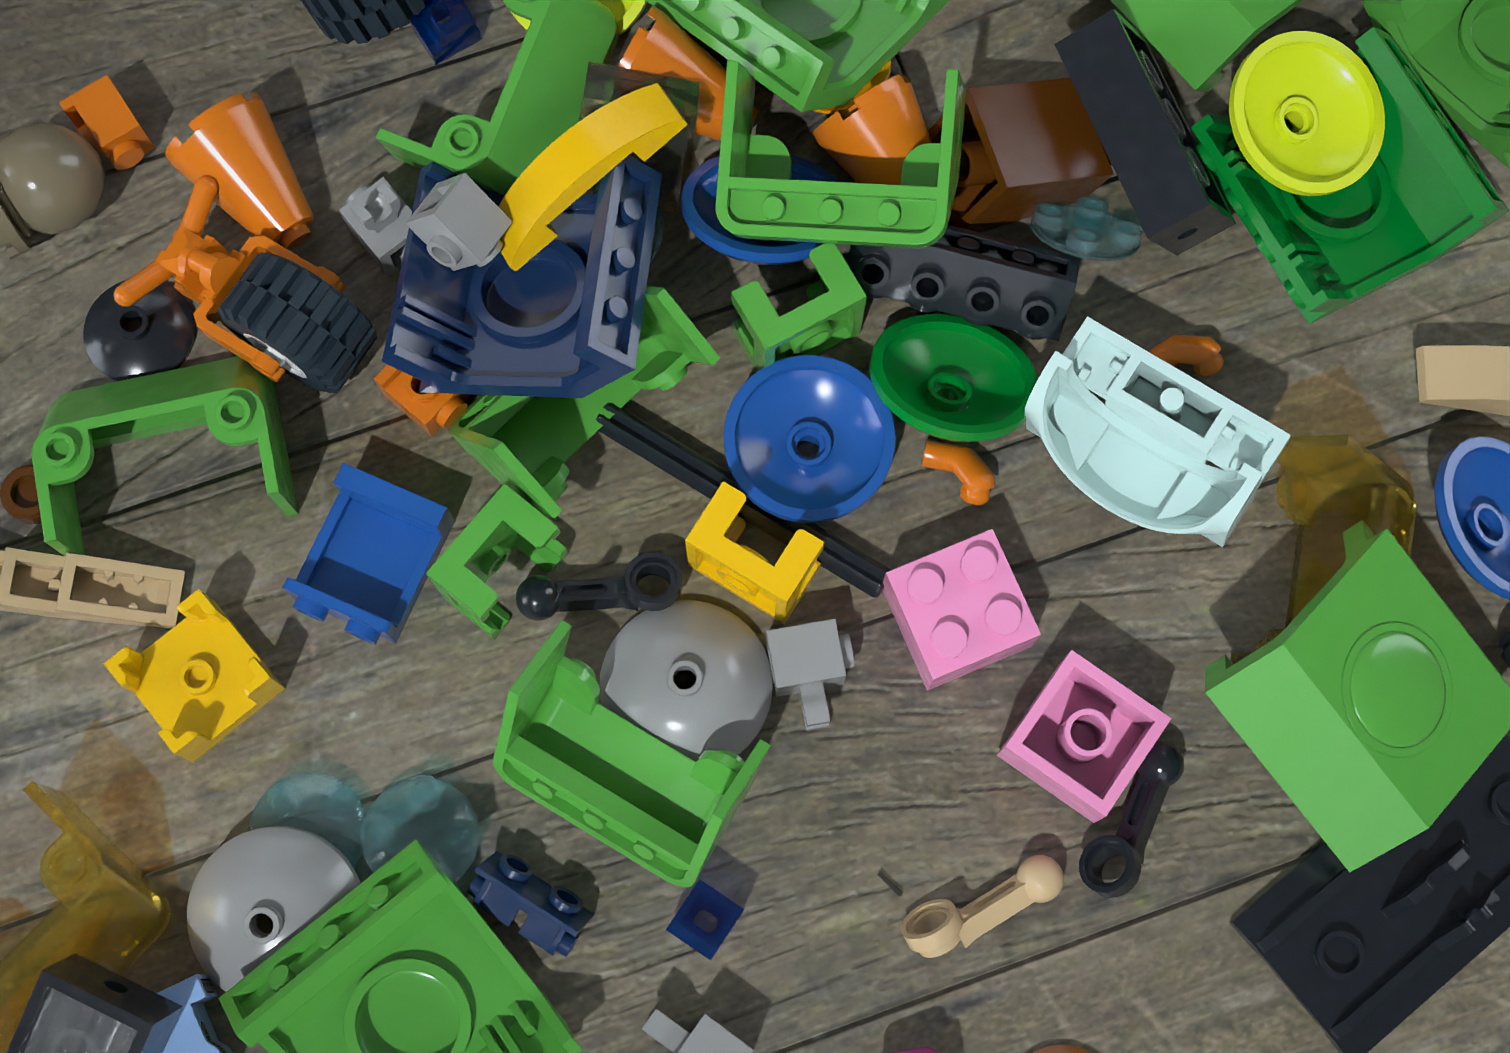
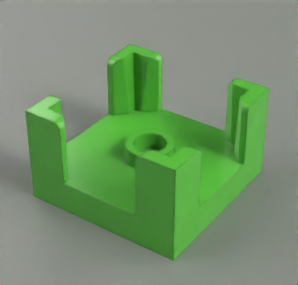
[731,243,867,372]
[426,483,568,640]

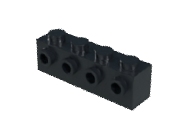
[847,225,1080,342]

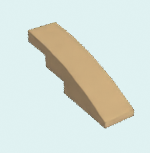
[1416,345,1510,416]
[0,547,185,628]

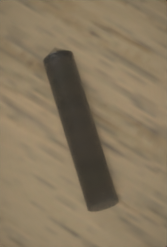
[877,871,903,896]

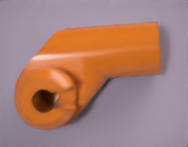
[1148,334,1224,377]
[921,439,995,505]

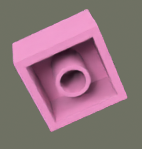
[883,529,1041,691]
[997,650,1172,823]

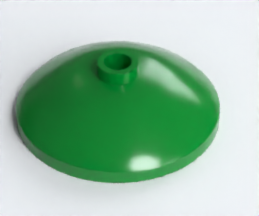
[869,314,1038,442]

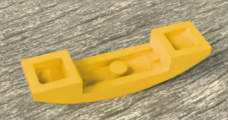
[498,83,688,272]

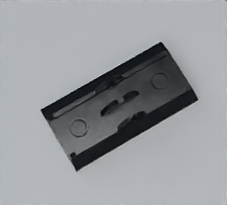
[1230,730,1510,1053]

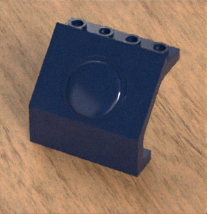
[382,155,662,398]

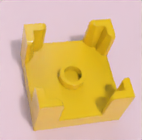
[685,481,825,625]
[103,589,285,763]

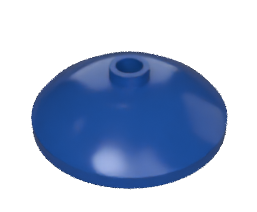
[682,154,838,265]
[724,355,895,523]
[1434,437,1510,600]

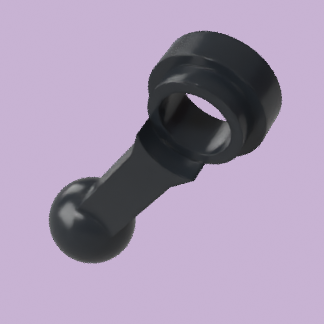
[515,552,682,621]
[1079,741,1184,898]

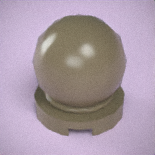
[0,123,105,259]

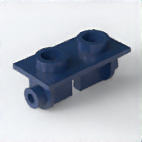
[467,851,595,957]

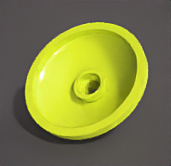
[1229,31,1385,196]

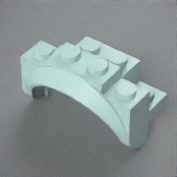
[1024,316,1291,547]

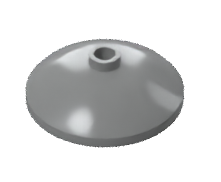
[599,600,773,762]
[187,826,361,992]

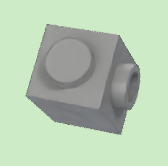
[405,173,513,271]

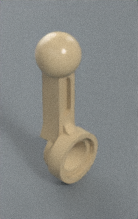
[900,855,1064,958]

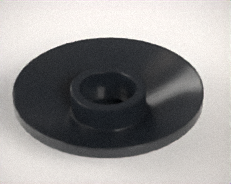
[83,280,196,382]

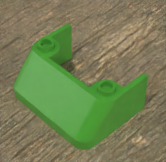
[376,0,619,195]
[716,60,966,248]
[449,286,720,519]
[32,356,299,556]
[493,620,771,887]

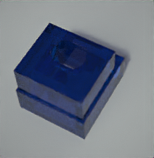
[409,0,482,65]
[666,879,744,961]

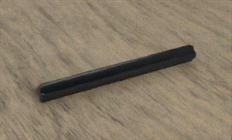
[596,403,891,598]

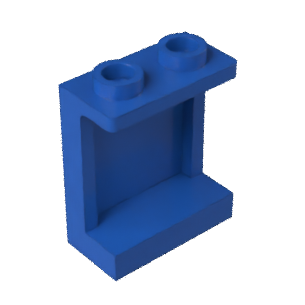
[282,463,455,645]

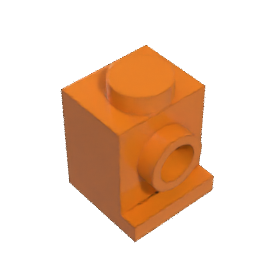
[59,74,155,170]
[374,365,470,437]

